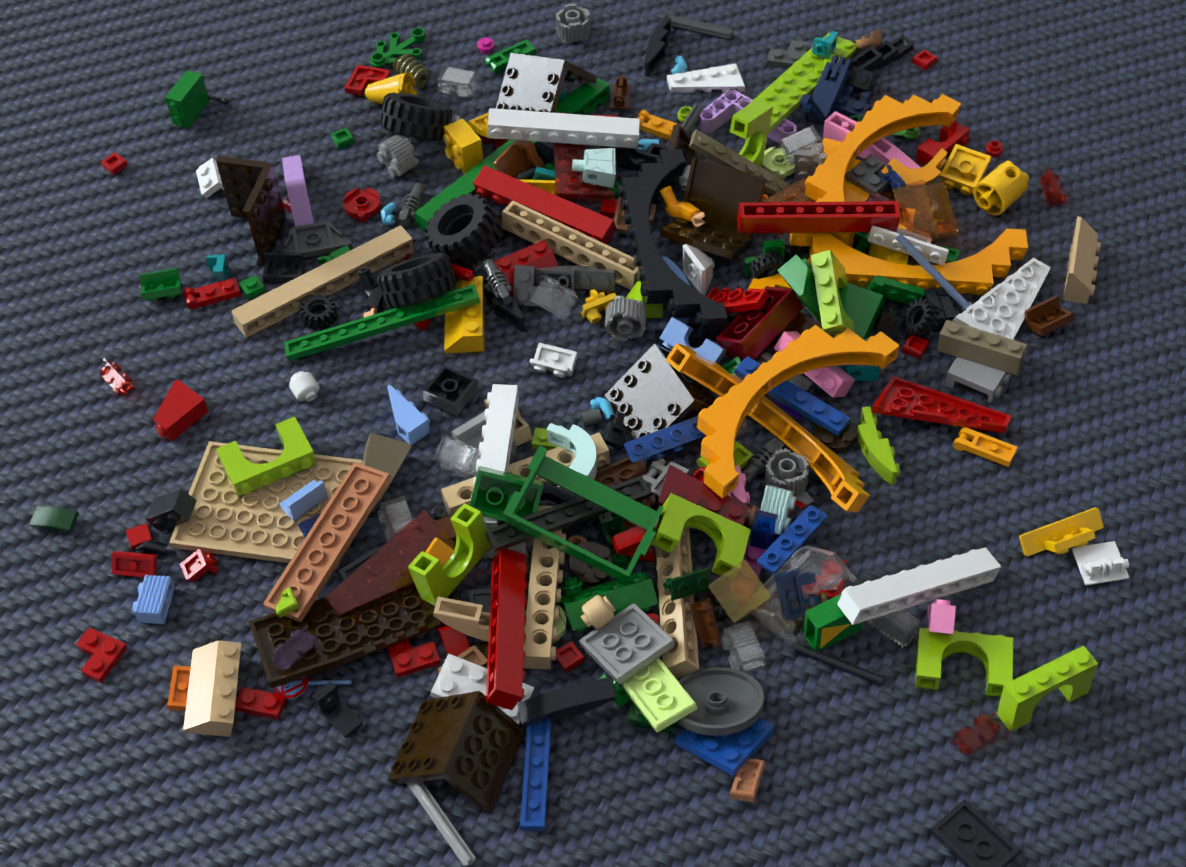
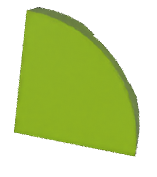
[276,587,300,618]

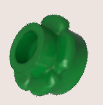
[561,577,583,595]

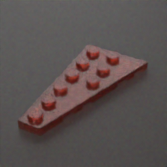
[551,112,614,200]
[325,510,456,615]

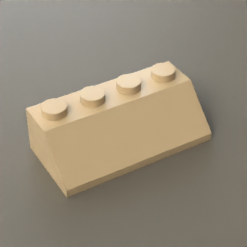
[1063,216,1101,304]
[183,640,241,737]

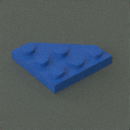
[675,717,775,776]

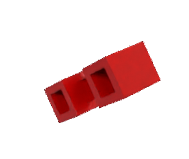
[916,121,970,166]

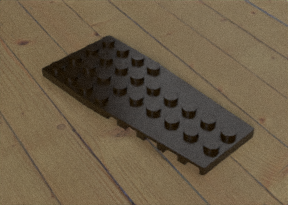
[248,577,460,689]

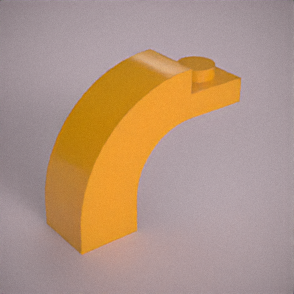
[880,148,948,190]

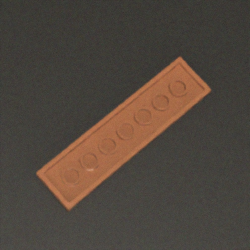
[263,462,392,622]

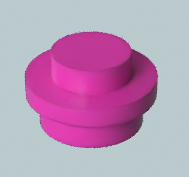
[477,38,495,54]

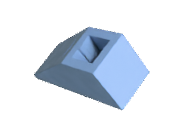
[387,385,430,445]

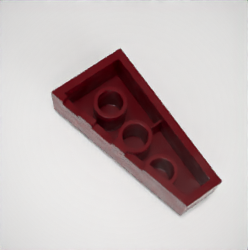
[657,465,749,526]

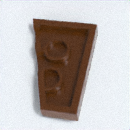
[594,457,647,487]

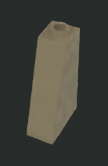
[362,433,411,512]

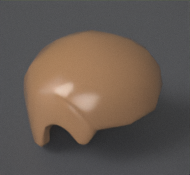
[855,29,883,51]

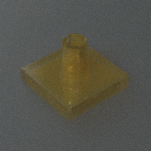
[708,560,772,623]

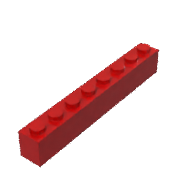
[473,165,617,245]
[737,201,901,233]
[486,548,528,710]

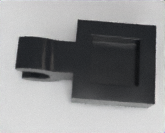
[603,411,627,450]

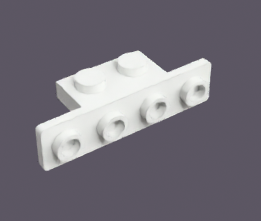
[868,225,949,265]

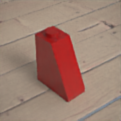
[153,379,208,442]

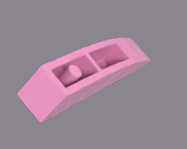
[823,111,921,169]

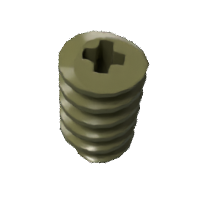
[393,54,430,89]

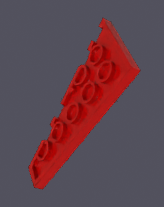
[871,376,1012,433]

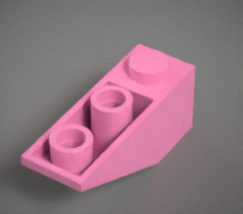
[928,599,956,634]

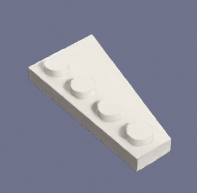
[667,63,745,93]

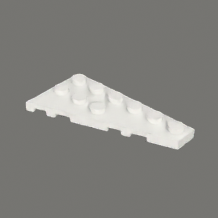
[953,258,1051,339]

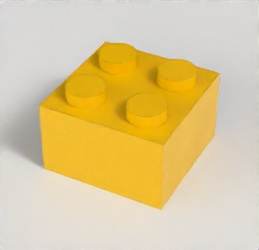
[443,118,483,174]

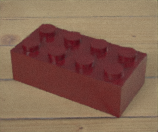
[716,286,803,360]

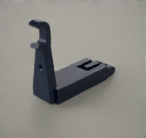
[800,55,852,125]

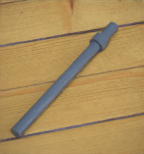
[895,233,973,312]

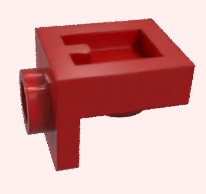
[179,549,219,583]

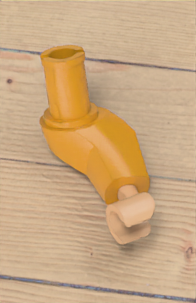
[660,186,705,227]

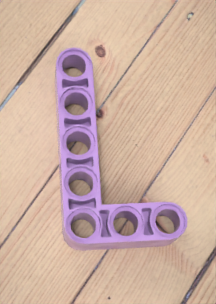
[700,90,797,147]
[282,155,314,227]

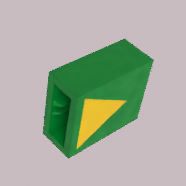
[803,594,863,651]

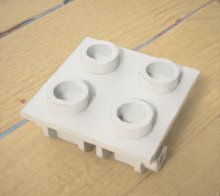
[1071,541,1130,586]

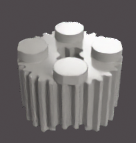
[555,3,591,44]
[376,134,419,178]
[605,295,646,343]
[765,448,809,496]

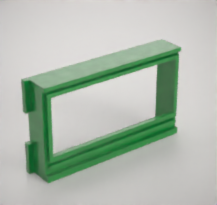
[503,445,664,583]

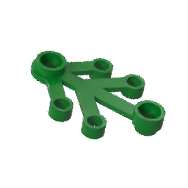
[370,27,426,68]

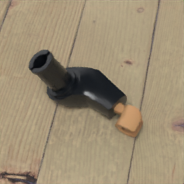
[357,267,384,317]

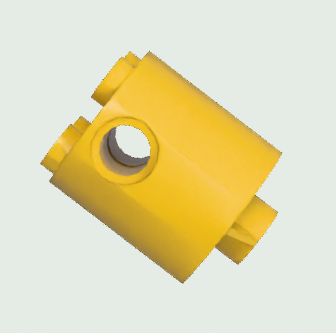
[973,161,1029,216]

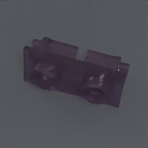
[271,625,317,670]

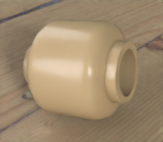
[581,595,616,629]

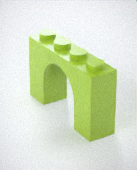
[730,99,773,167]
[811,250,855,338]
[216,417,317,497]
[651,493,751,581]
[408,503,491,606]
[915,628,1013,697]
[997,645,1098,732]

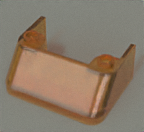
[893,180,959,240]

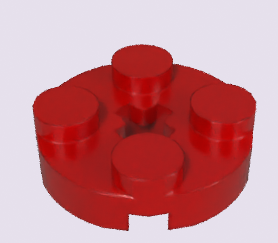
[343,188,382,222]

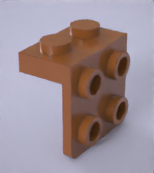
[494,140,546,177]

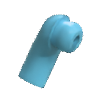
[671,56,688,74]
[638,139,660,152]
[381,202,397,226]
[590,397,615,421]

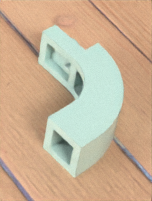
[546,423,597,480]

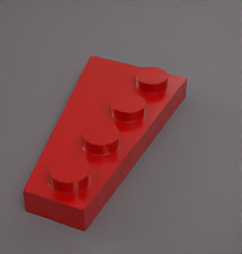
[706,287,770,315]

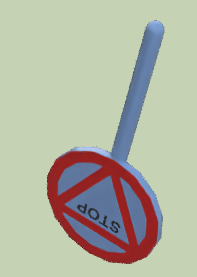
[274,676,352,700]

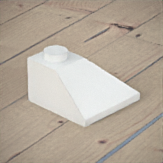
[683,244,714,296]

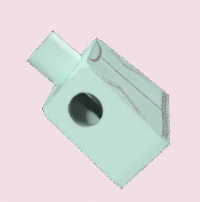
[572,148,616,188]

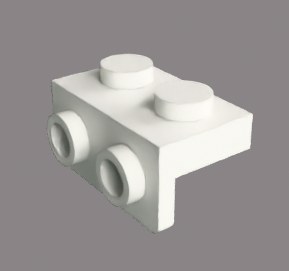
[196,158,224,198]
[530,343,578,378]

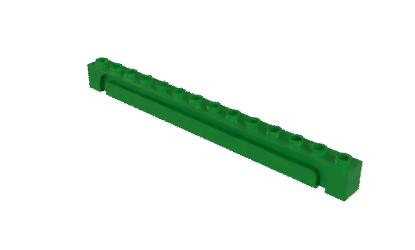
[415,78,610,232]

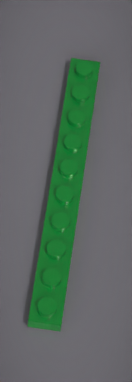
[284,284,480,361]

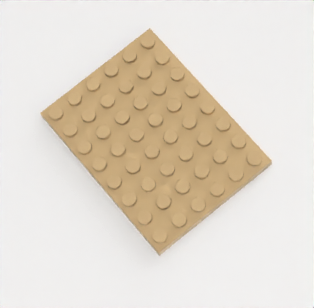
[169,441,362,570]

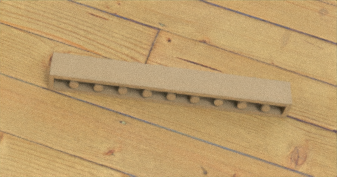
[231,225,415,338]

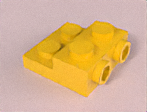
[940,144,991,196]

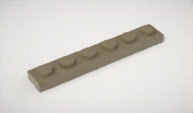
[689,129,790,202]

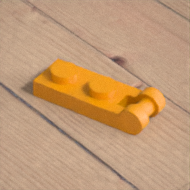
[635,110,682,140]
[953,427,1018,467]

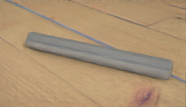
[406,781,476,867]

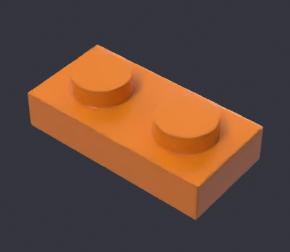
[167,665,191,711]

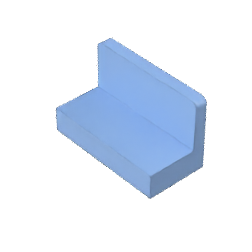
[280,480,328,521]

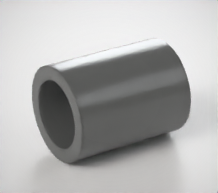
[580,409,602,427]

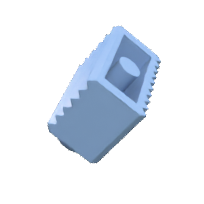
[132,575,175,624]

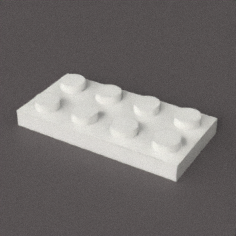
[430,653,534,724]

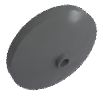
[677,667,764,736]

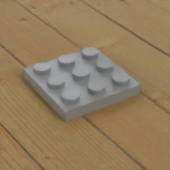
[579,603,675,685]

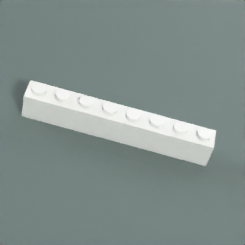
[487,108,640,148]
[470,384,519,529]
[837,547,1001,625]

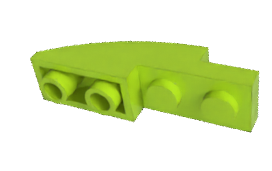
[857,406,900,485]

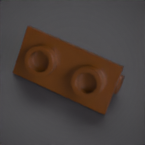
[610,76,631,110]
[690,598,722,648]

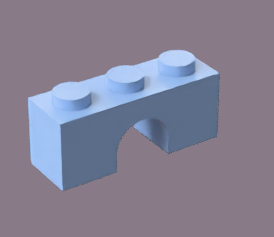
[660,317,727,364]

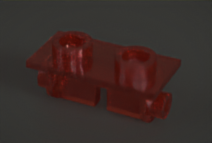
[1039,167,1067,207]
[99,358,136,395]
[950,713,1000,755]

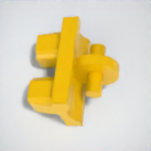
[581,289,616,324]

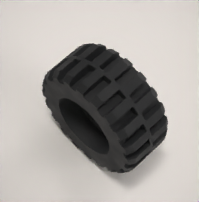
[379,92,453,141]
[425,194,502,267]
[377,252,457,308]

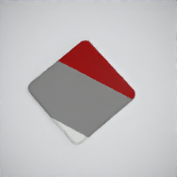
[794,492,814,508]

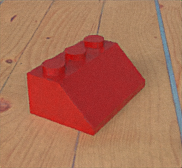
[494,240,558,298]

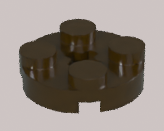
[814,415,857,453]
[568,542,613,586]

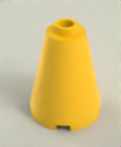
[365,73,417,104]

